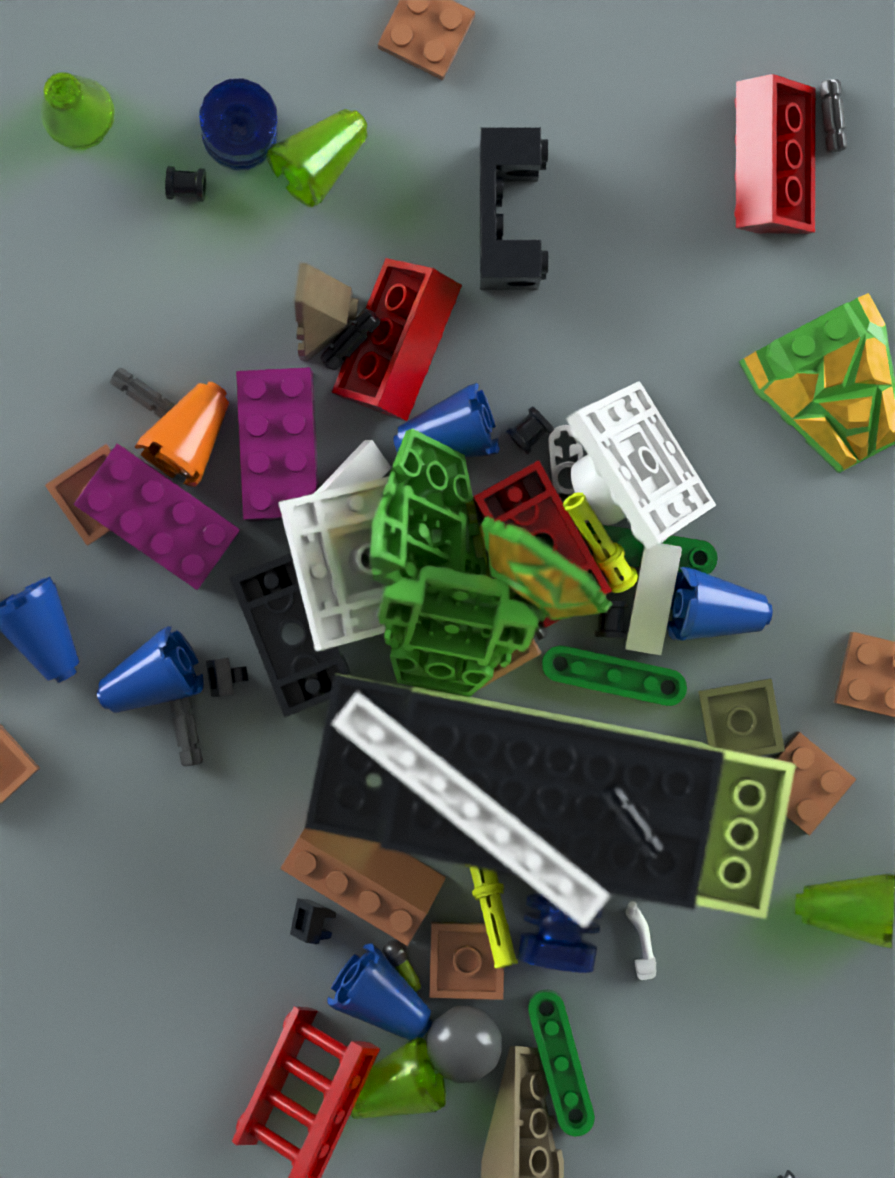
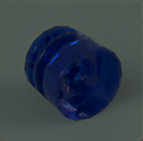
[199,79,278,170]
[517,894,603,973]

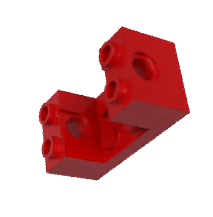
[473,460,612,628]

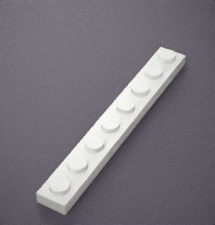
[332,692,610,927]

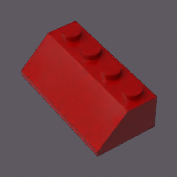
[734,74,816,234]
[331,258,462,421]

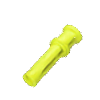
[563,492,639,593]
[465,865,518,969]

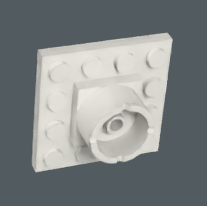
[566,381,716,550]
[279,477,389,651]

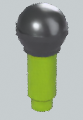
[382,940,422,992]

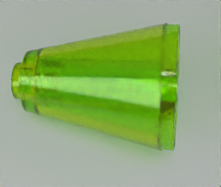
[41,72,114,149]
[266,109,368,208]
[795,873,895,949]
[350,1038,446,1119]

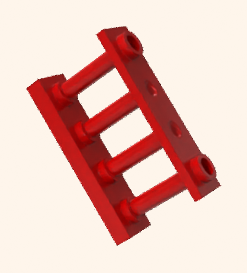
[231,1006,380,1178]

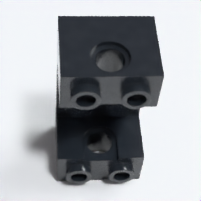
[480,127,548,290]
[230,553,352,718]

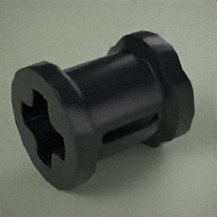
[165,166,206,202]
[506,406,554,455]
[594,600,628,638]

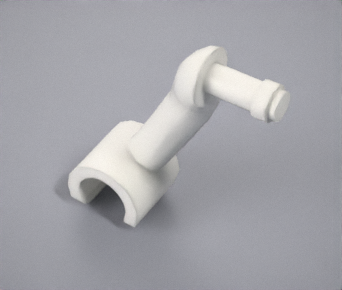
[626,901,656,980]

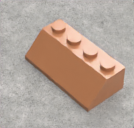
[280,828,446,946]

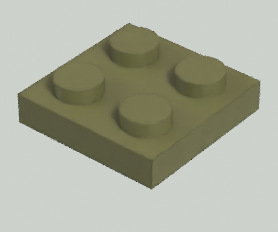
[698,678,785,756]

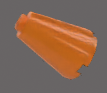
[135,382,229,487]

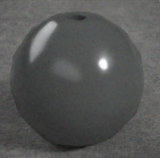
[426,1006,502,1083]

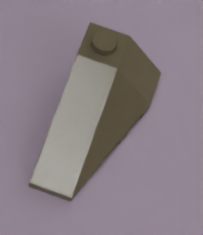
[294,262,359,361]
[481,1046,564,1178]

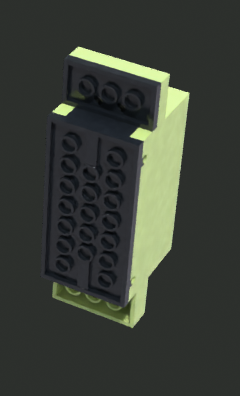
[305,674,795,919]

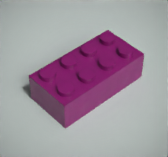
[236,367,319,522]
[73,443,240,590]

